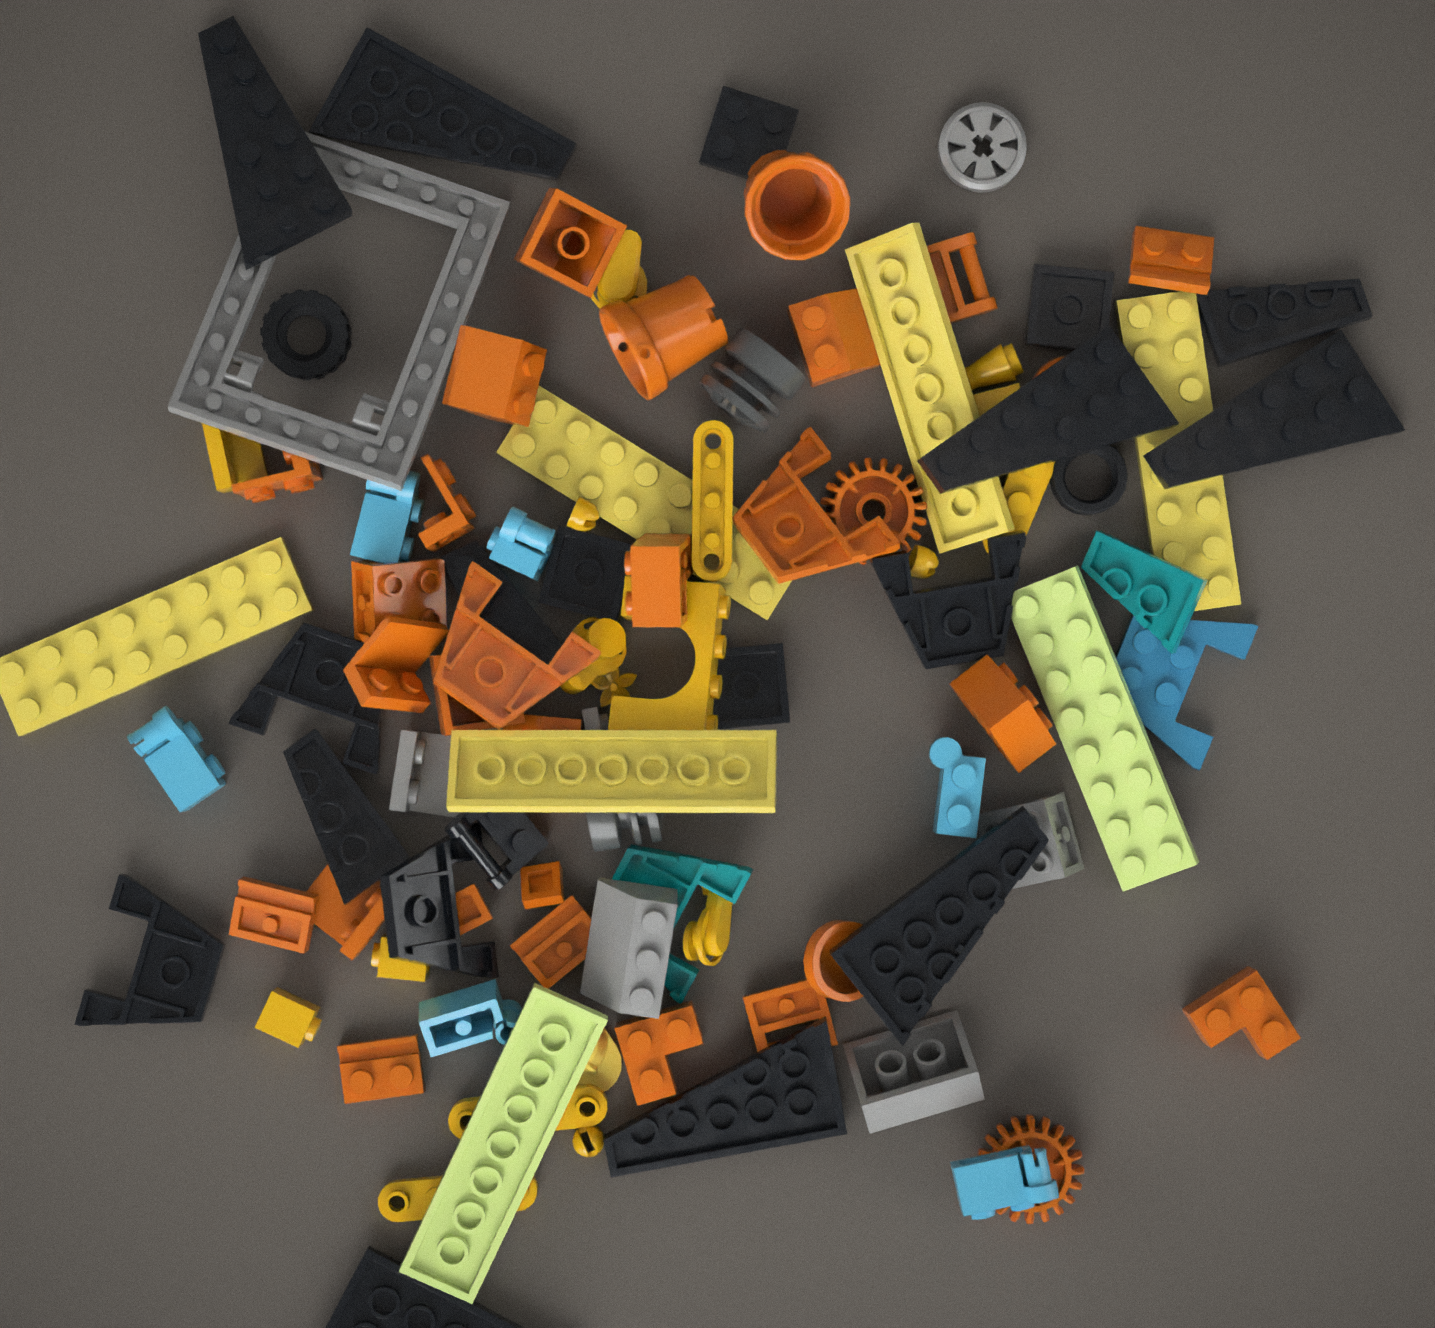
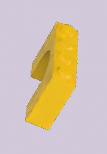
[608,576,731,730]

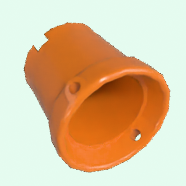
[744,150,850,260]
[599,275,728,401]

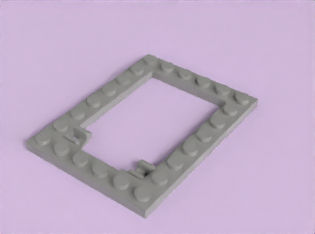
[168,131,511,491]

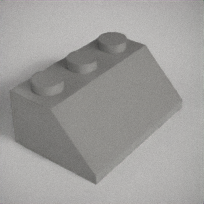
[580,877,678,1019]
[843,1010,985,1134]

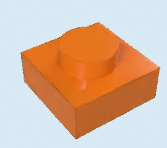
[520,861,565,910]
[455,883,493,936]

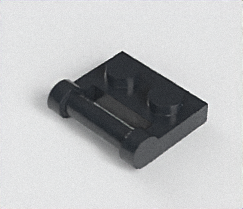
[444,812,549,890]

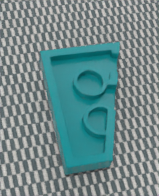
[1081,531,1208,654]

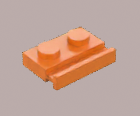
[1128,226,1214,295]
[229,876,319,954]
[510,894,592,989]
[337,1034,425,1104]

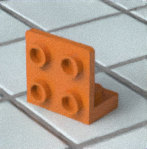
[231,451,323,503]
[418,453,476,552]
[351,558,447,643]
[343,616,449,713]
[306,864,385,960]

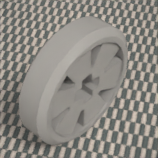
[938,102,1027,193]

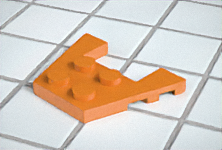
[732,426,900,584]
[433,561,602,730]

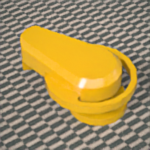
[591,230,647,309]
[560,617,627,694]
[683,886,732,966]

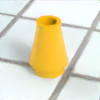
[965,343,1024,390]

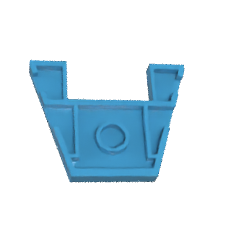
[1115,616,1258,770]

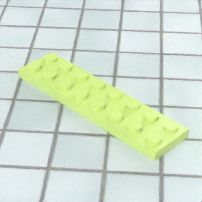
[1011,565,1199,892]
[399,983,608,1304]

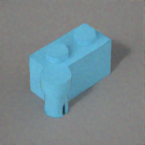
[350,471,424,564]
[486,507,556,582]
[127,706,226,812]
[929,737,986,838]
[419,979,522,1057]
[950,1145,1060,1220]

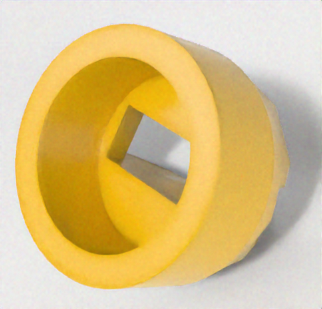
[566,497,599,532]
[909,545,939,579]
[572,1125,604,1157]

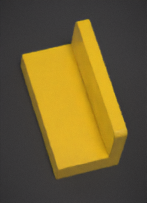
[202,423,268,493]

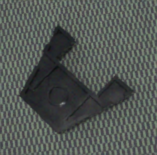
[870,530,1026,669]
[229,623,381,775]
[379,823,499,978]
[74,874,226,1026]

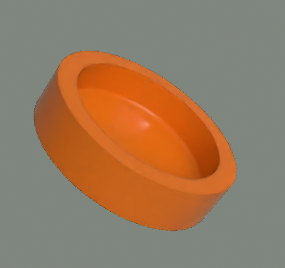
[803,920,863,1002]

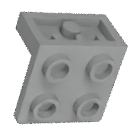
[389,729,461,818]
[978,792,1085,888]

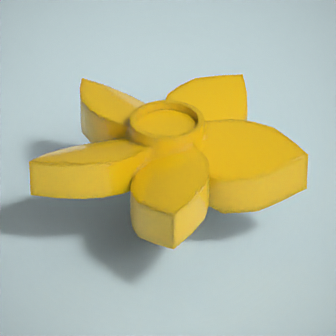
[591,668,637,707]

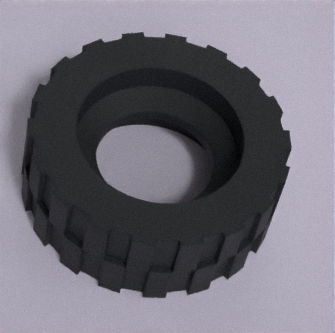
[260,289,352,381]

